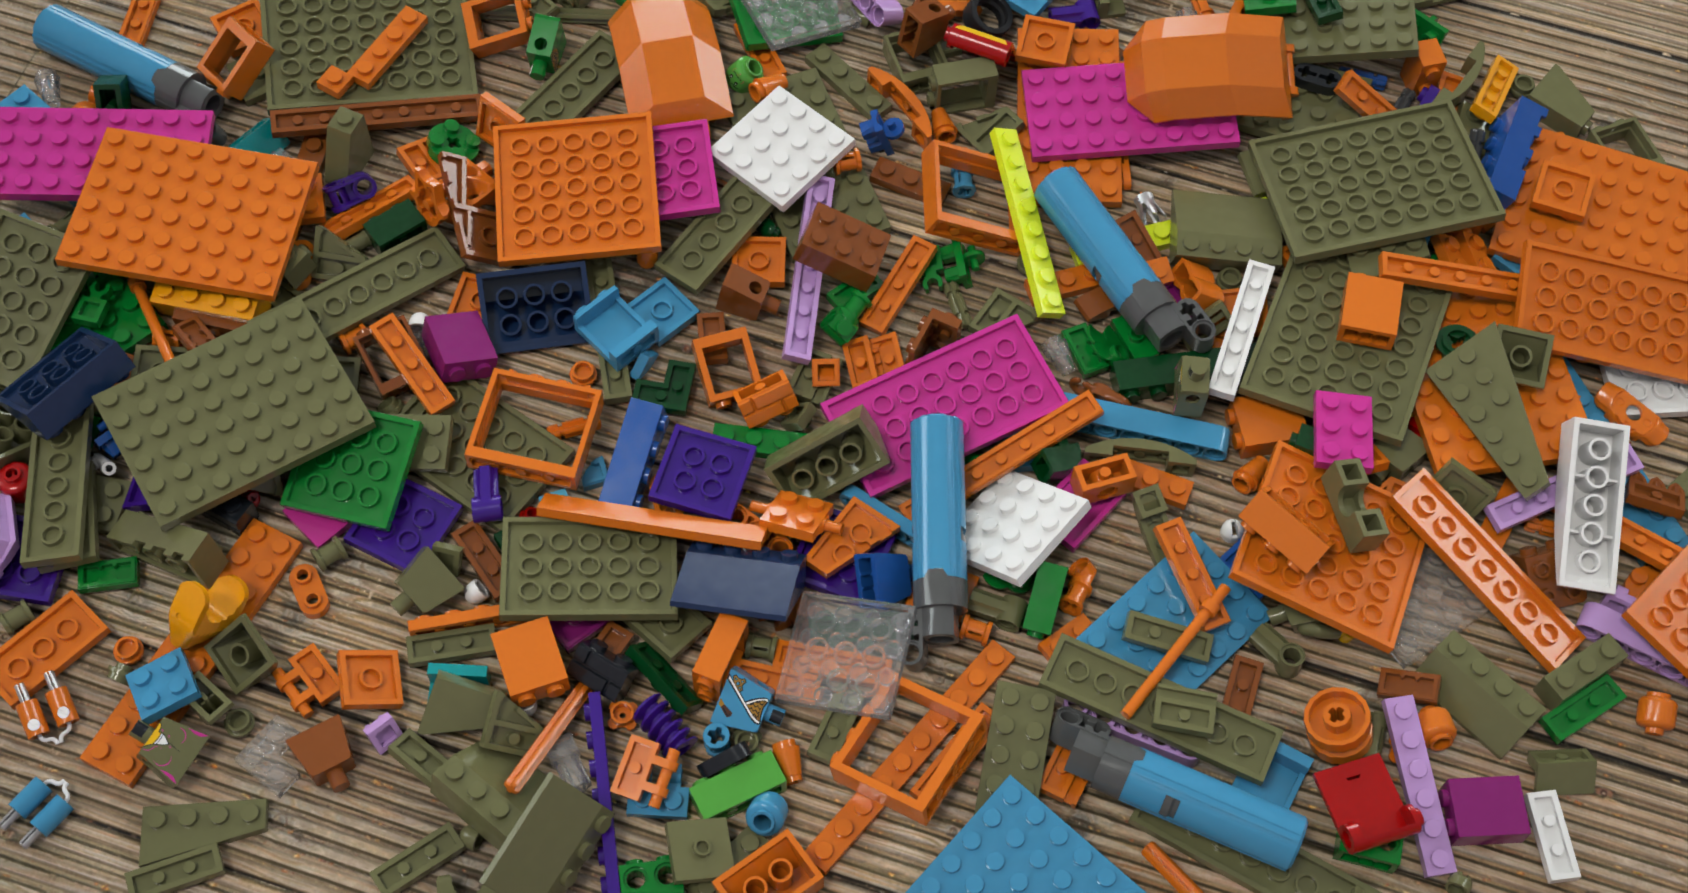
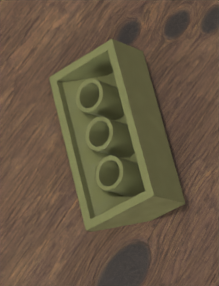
[764,404,890,500]
[1415,630,1547,760]

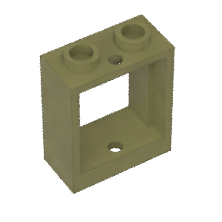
[882,32,948,95]
[926,57,999,114]
[1585,117,1667,165]

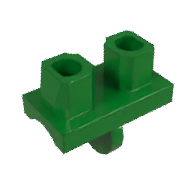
[1415,8,1449,47]
[940,240,985,289]

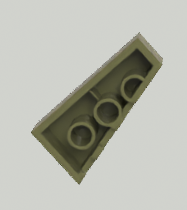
[106,509,229,589]

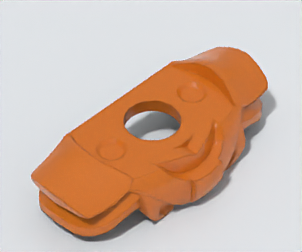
[1594,382,1669,447]

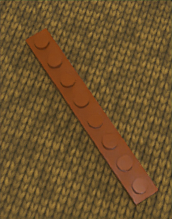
[270,93,481,138]

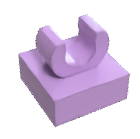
[1599,585,1636,614]
[363,712,403,755]

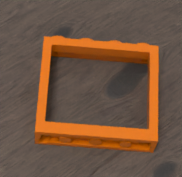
[921,139,1021,257]
[464,368,604,491]
[829,672,988,826]

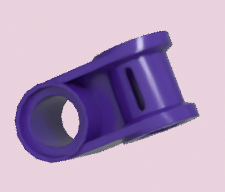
[322,171,377,213]

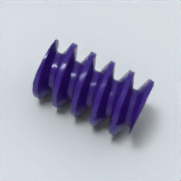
[633,693,698,758]

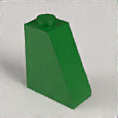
[1022,561,1068,639]

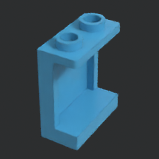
[573,285,659,372]
[1232,742,1314,809]

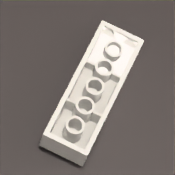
[1554,417,1630,595]

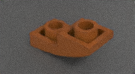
[1073,286,1116,323]

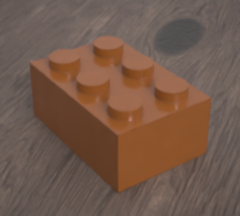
[793,202,891,292]

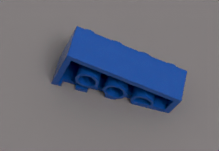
[1481,95,1549,210]
[598,397,670,508]

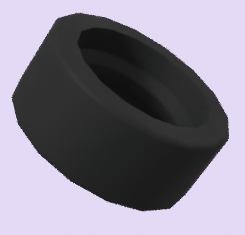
[963,0,1013,38]

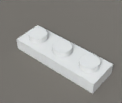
[1524,790,1581,884]

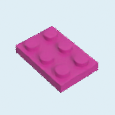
[1313,390,1374,474]
[1056,458,1127,553]

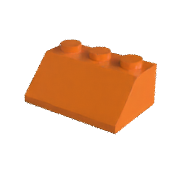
[1238,486,1335,574]
[712,828,824,893]

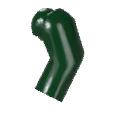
[756,213,781,237]

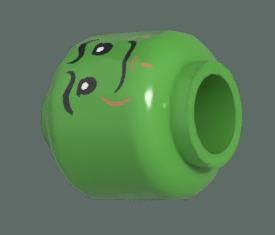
[726,56,764,93]

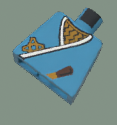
[710,666,786,733]

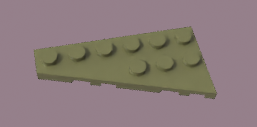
[1426,321,1551,502]

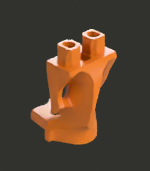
[409,159,496,227]

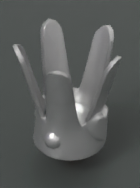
[1134,192,1167,226]

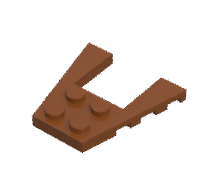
[437,151,513,269]

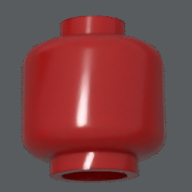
[0,462,29,504]

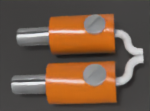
[14,670,80,745]

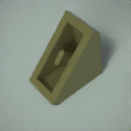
[188,670,234,726]

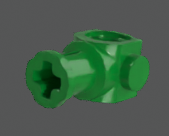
[818,289,872,346]

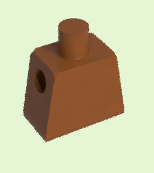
[897,0,955,58]
[715,263,782,321]
[285,714,356,793]

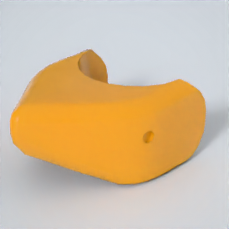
[169,575,249,649]

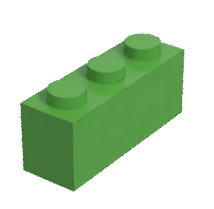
[689,750,787,819]

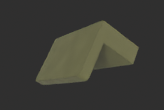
[1527,748,1597,795]

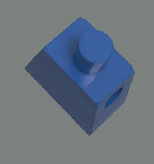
[854,553,913,609]

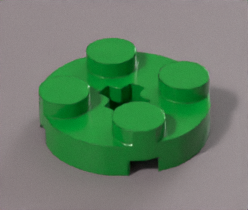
[426,119,480,164]

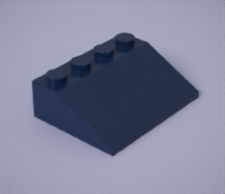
[476,261,591,354]
[0,327,136,440]
[670,541,807,622]

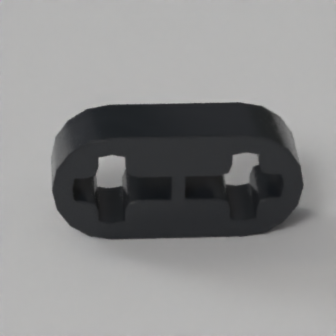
[1294,63,1341,96]
[696,740,752,778]

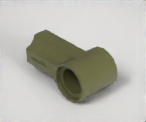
[967,587,1028,633]
[1248,622,1306,679]

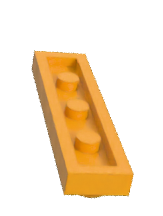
[1469,54,1519,124]

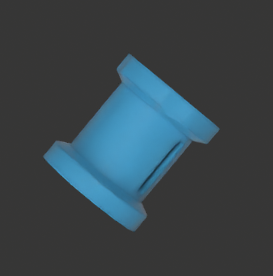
[951,168,976,199]
[703,723,731,757]

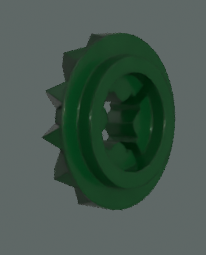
[1436,324,1476,358]

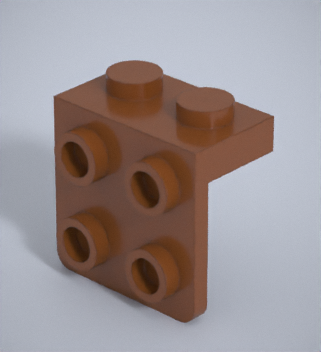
[905,308,963,364]
[1509,539,1587,608]

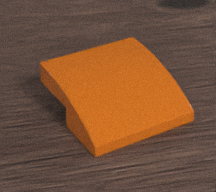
[842,331,905,389]

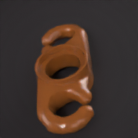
[1069,377,1132,406]

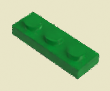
[1538,673,1627,745]

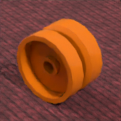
[1304,687,1373,764]

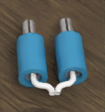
[0,776,74,849]

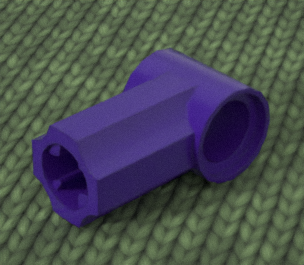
[1048,0,1101,29]
[471,465,503,523]

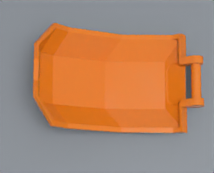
[608,0,734,140]
[1123,13,1299,124]

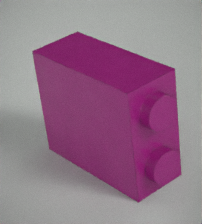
[421,311,498,383]
[1438,775,1531,846]

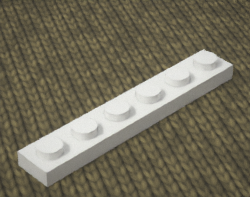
[1209,259,1275,402]

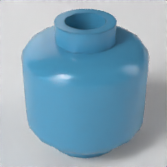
[745,791,789,836]

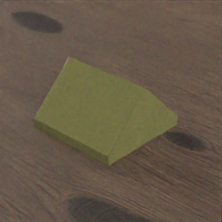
[1497,324,1555,390]
[204,613,278,695]

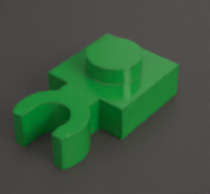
[921,245,944,294]
[71,281,114,329]

